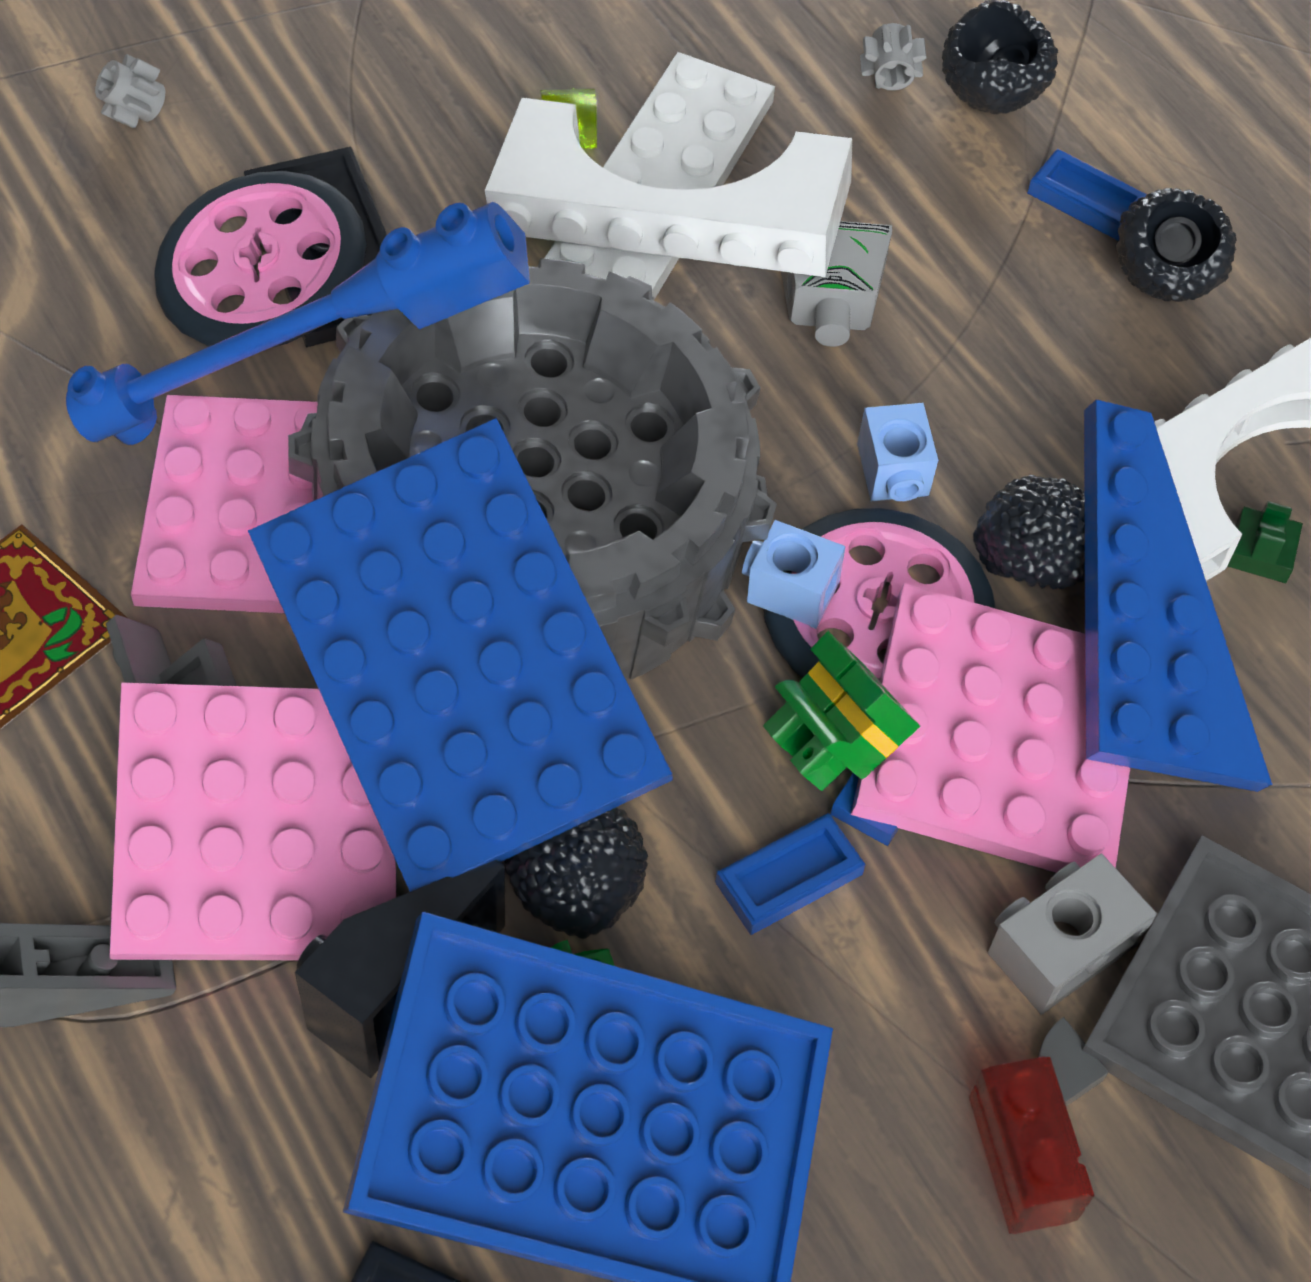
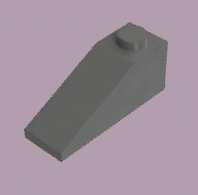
[0,923,177,1027]

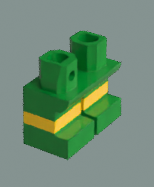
[763,631,921,791]

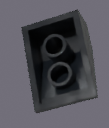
[295,860,506,1078]

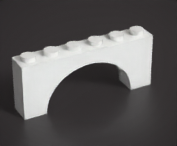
[485,98,852,277]
[1155,337,1311,581]

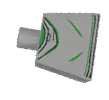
[781,221,892,347]

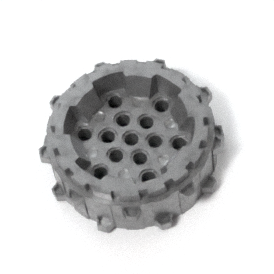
[288,258,777,680]

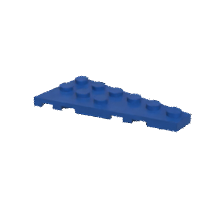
[1084,399,1272,792]

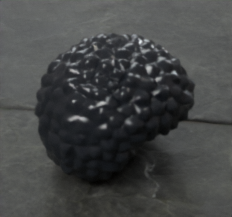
[942,0,1058,114]
[1116,188,1237,302]
[973,474,1085,590]
[504,808,648,939]

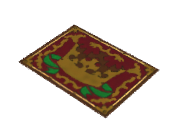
[0,524,127,729]

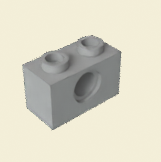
[988,853,1157,1015]

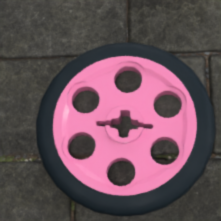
[154,171,366,348]
[764,508,996,681]

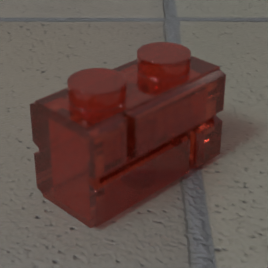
[969,1056,1095,1234]

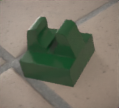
[1227,501,1303,584]

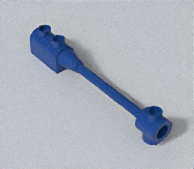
[66,202,530,445]

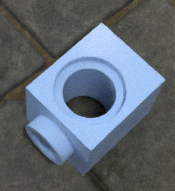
[857,403,938,501]
[742,520,846,629]

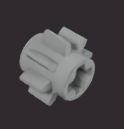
[860,23,927,91]
[95,54,166,129]

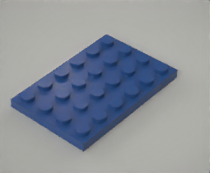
[248,418,673,892]
[343,912,833,1282]

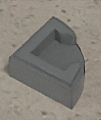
[1036,1017,1109,1117]

